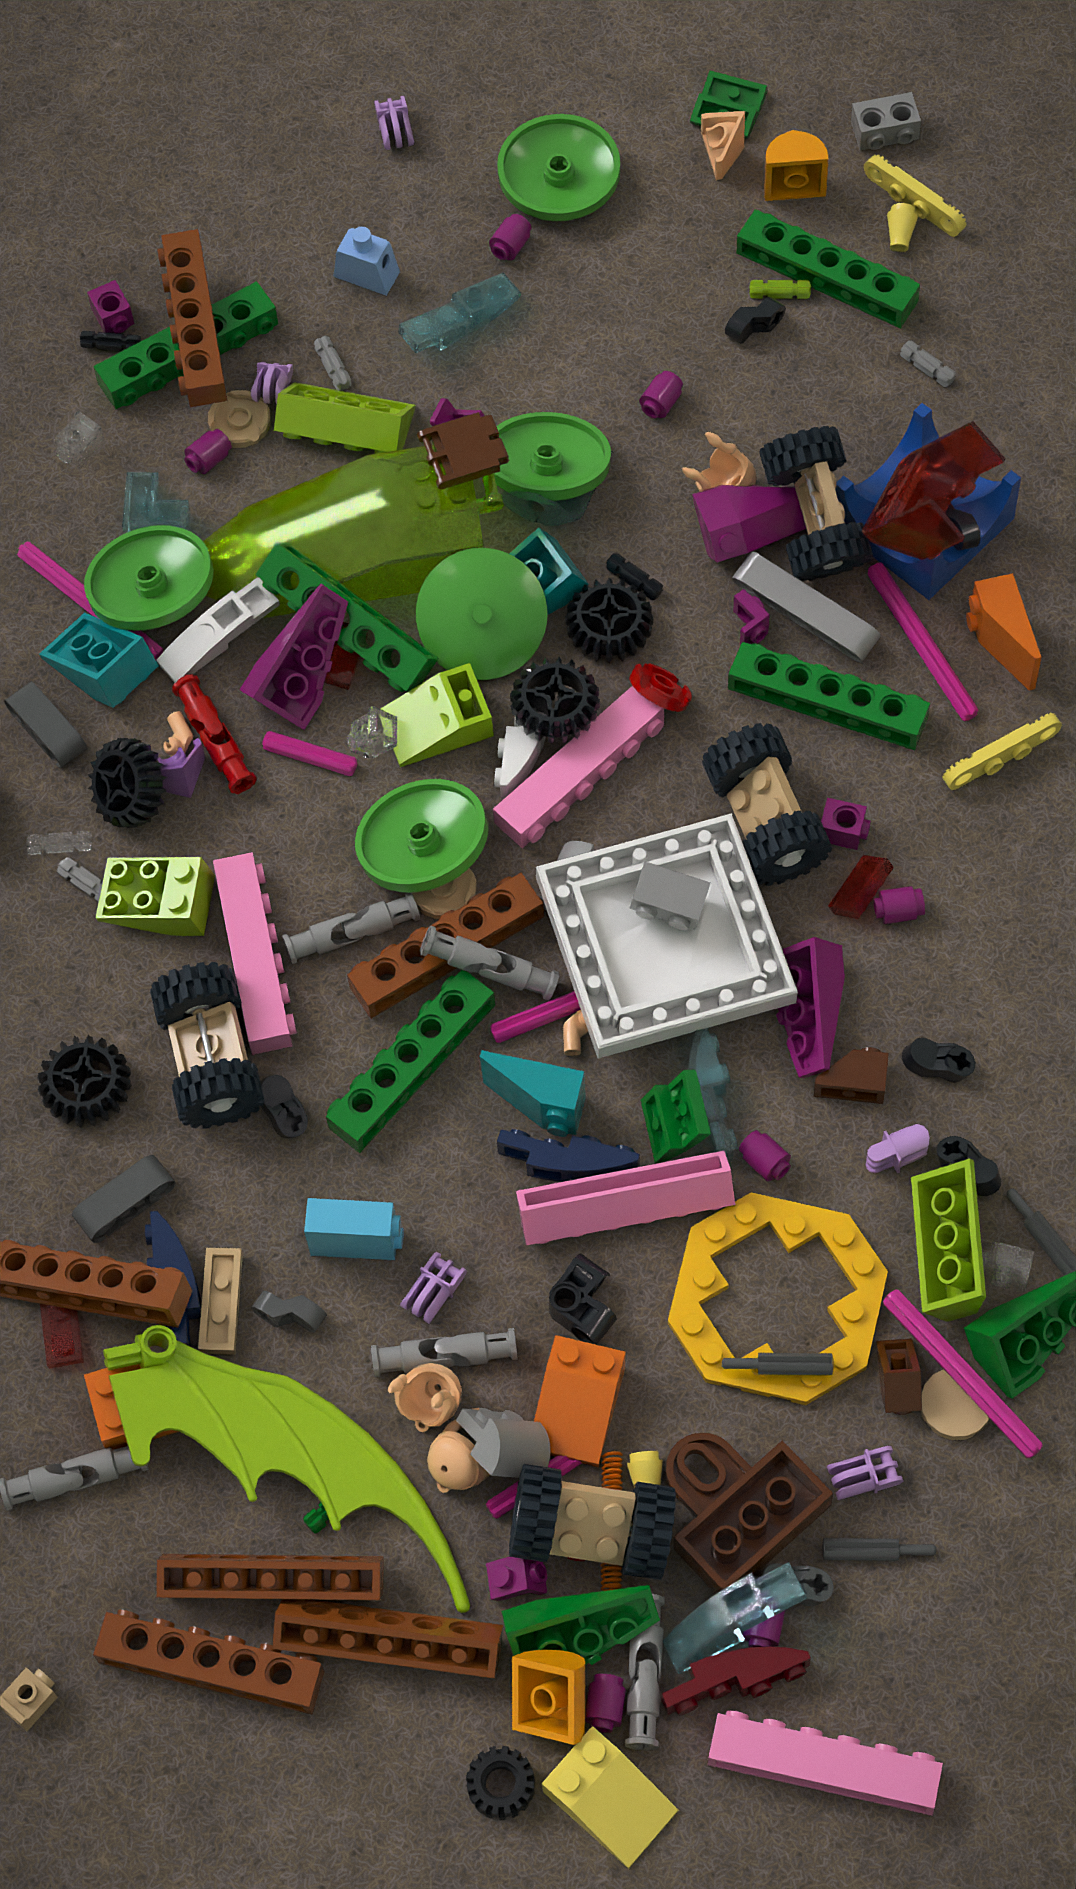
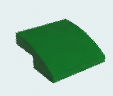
[690,70,768,139]
[641,1070,711,1163]

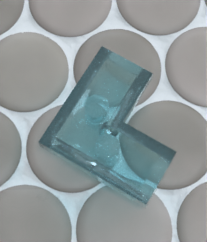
[122,472,190,533]

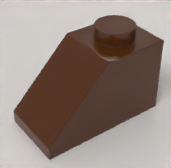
[814,1047,889,1104]
[876,1338,922,1415]

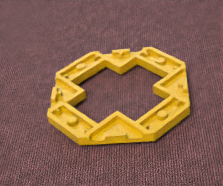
[668,1192,888,1405]

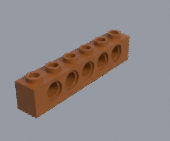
[157,229,228,407]
[347,873,544,1019]
[0,1240,192,1328]
[157,1554,384,1600]
[272,1599,503,1678]
[93,1610,324,1715]

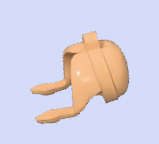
[682,432,757,492]
[388,1363,462,1432]
[427,1408,490,1493]

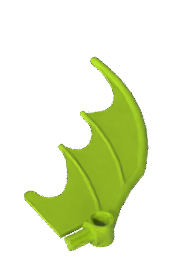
[103,1325,470,1613]

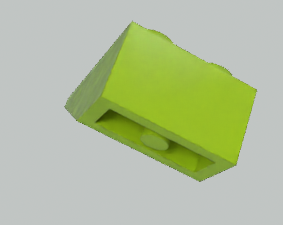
[378,663,494,767]
[96,857,215,936]

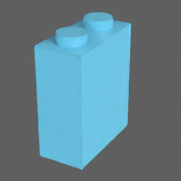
[304,1198,404,1260]

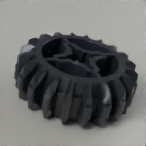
[565,577,654,664]
[510,657,600,745]
[88,738,167,828]
[37,1035,132,1128]

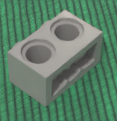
[851,92,921,150]

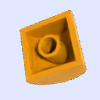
[764,130,829,201]
[512,1650,585,1745]

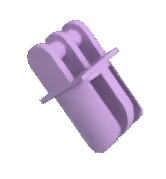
[374,96,414,150]
[251,362,293,404]
[866,1124,930,1173]
[400,1252,467,1324]
[827,1446,903,1500]

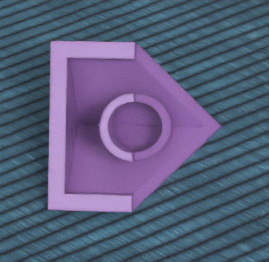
[157,738,205,798]

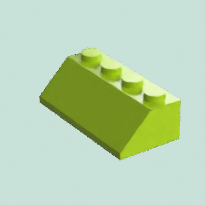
[274,382,416,457]
[911,1159,986,1321]

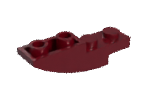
[661,1646,811,1716]

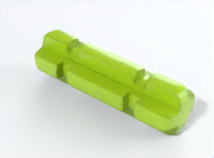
[750,280,811,299]

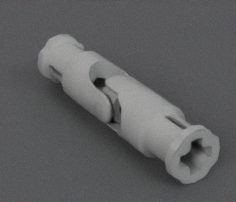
[282,893,420,964]
[420,926,559,1001]
[371,1328,518,1377]
[0,1446,149,1511]
[625,1594,665,1750]

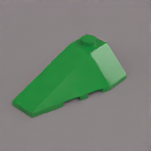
[964,1271,1076,1399]
[502,1585,660,1665]

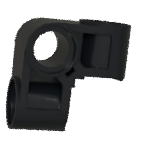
[549,1253,617,1345]

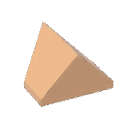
[701,111,745,180]

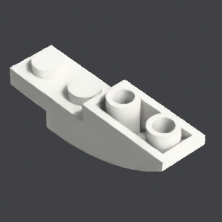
[156,577,279,683]
[494,669,548,800]

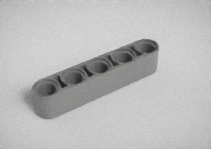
[732,552,881,663]

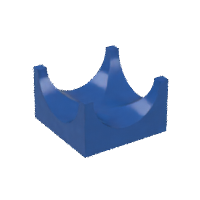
[835,403,1021,600]

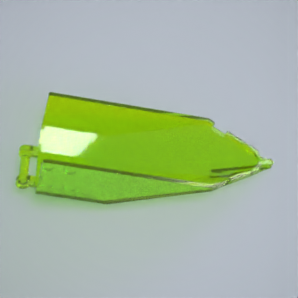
[203,445,504,618]

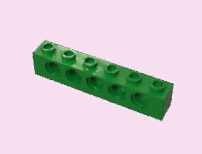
[736,209,920,329]
[93,281,278,410]
[255,542,439,692]
[728,642,930,751]
[326,970,496,1153]

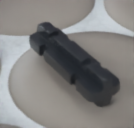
[80,331,142,351]
[606,553,663,600]

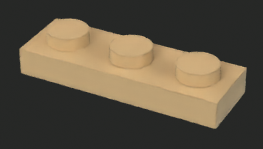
[198,1248,243,1355]

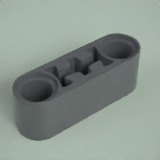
[4,681,88,768]
[72,1155,176,1243]

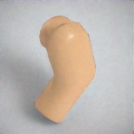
[163,711,193,757]
[563,1010,588,1056]

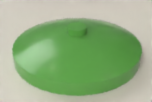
[497,114,620,221]
[487,412,611,501]
[84,525,214,631]
[416,548,547,680]
[355,779,488,893]

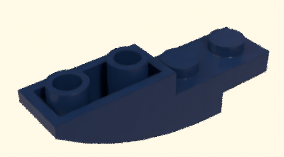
[497,1129,640,1182]
[145,1211,202,1347]

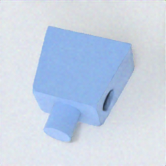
[334,227,400,296]

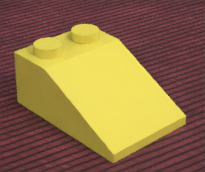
[542,1726,679,1869]

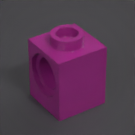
[87,280,135,333]
[821,798,871,850]

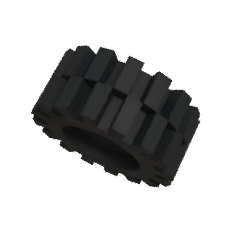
[466,1746,535,1820]

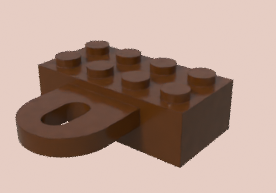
[666,1433,833,1603]

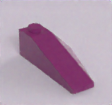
[692,485,806,563]
[240,584,348,730]
[776,937,845,1079]

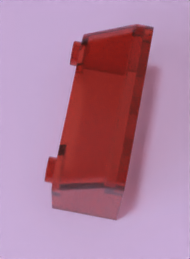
[862,421,1006,560]

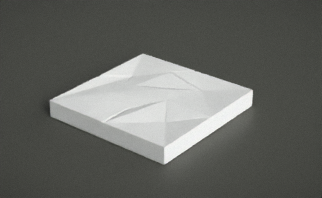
[536,813,798,1059]

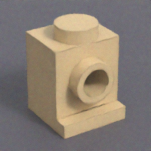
[0,1668,58,1732]

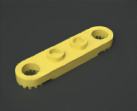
[864,154,967,237]
[942,713,1062,790]

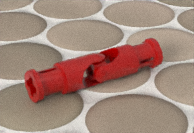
[172,674,257,794]

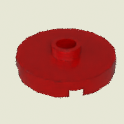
[629,663,692,712]

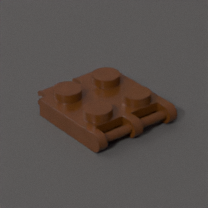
[417,412,509,489]

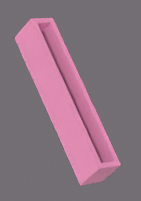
[493,686,664,848]
[213,852,297,1055]
[516,1151,735,1245]
[708,1711,943,1815]

